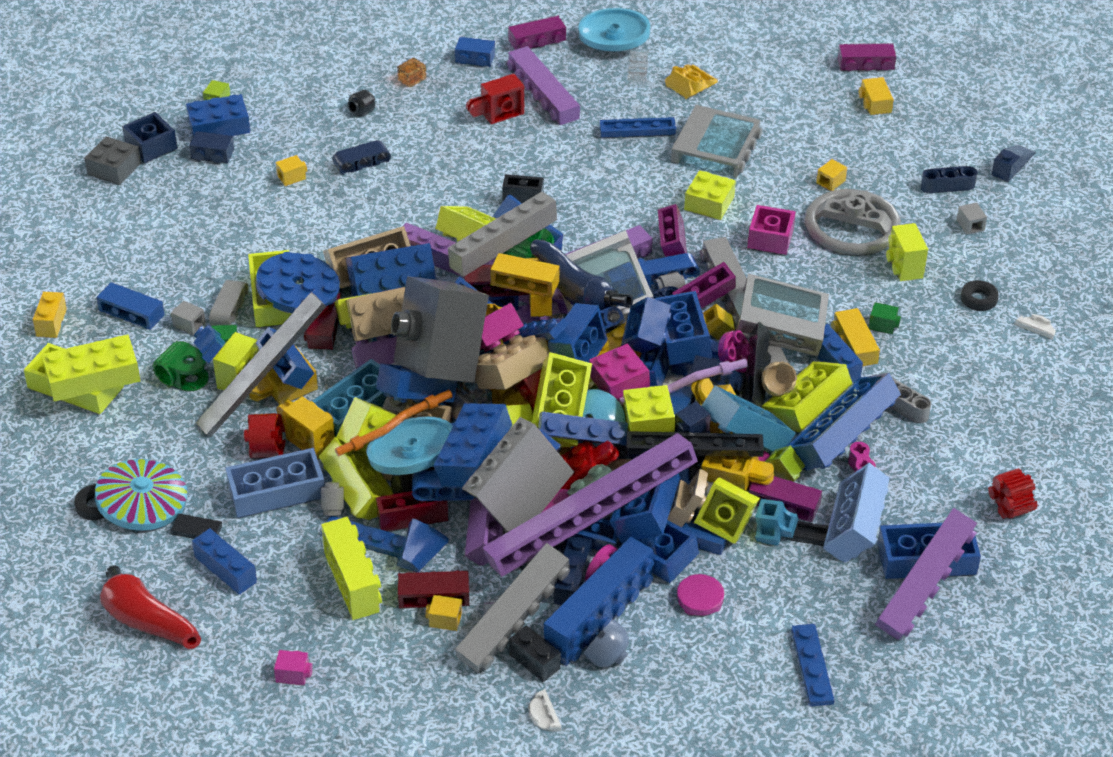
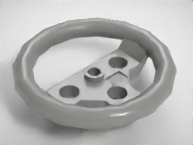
[804,189,901,256]

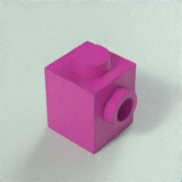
[274,650,313,686]

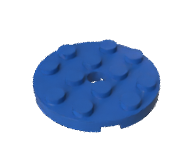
[256,252,340,313]

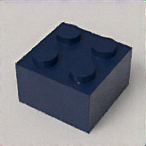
[122,112,178,163]

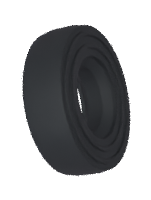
[961,280,999,311]
[74,484,105,520]

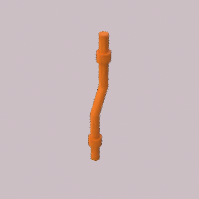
[335,389,452,457]

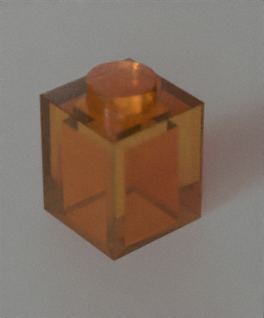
[397,57,427,88]

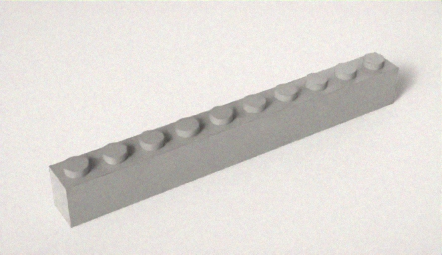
[700,237,788,363]

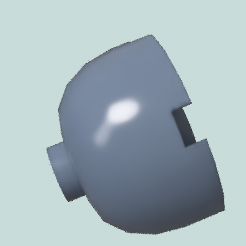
[583,619,629,667]

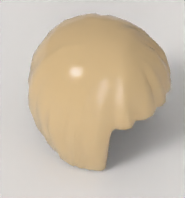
[761,361,797,397]

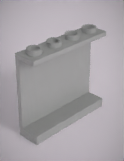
[462,417,574,535]

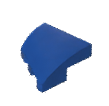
[681,511,728,555]
[396,519,449,572]

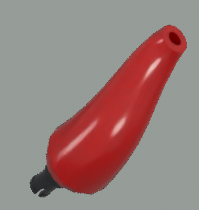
[100,565,201,649]

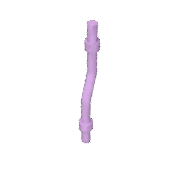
[619,359,748,406]

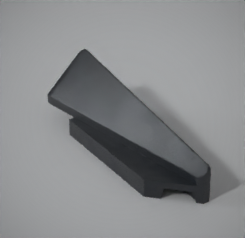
[741,322,771,408]

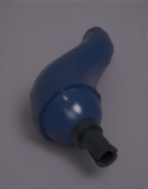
[530,240,633,311]

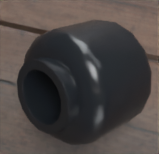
[348,89,376,117]

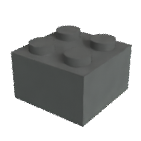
[84,136,141,185]

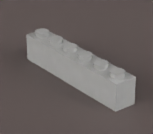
[448,192,557,277]
[455,543,570,673]

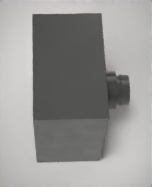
[391,276,489,383]

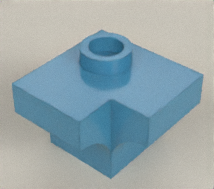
[755,499,798,546]

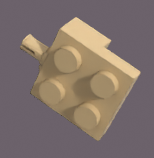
[668,469,708,527]

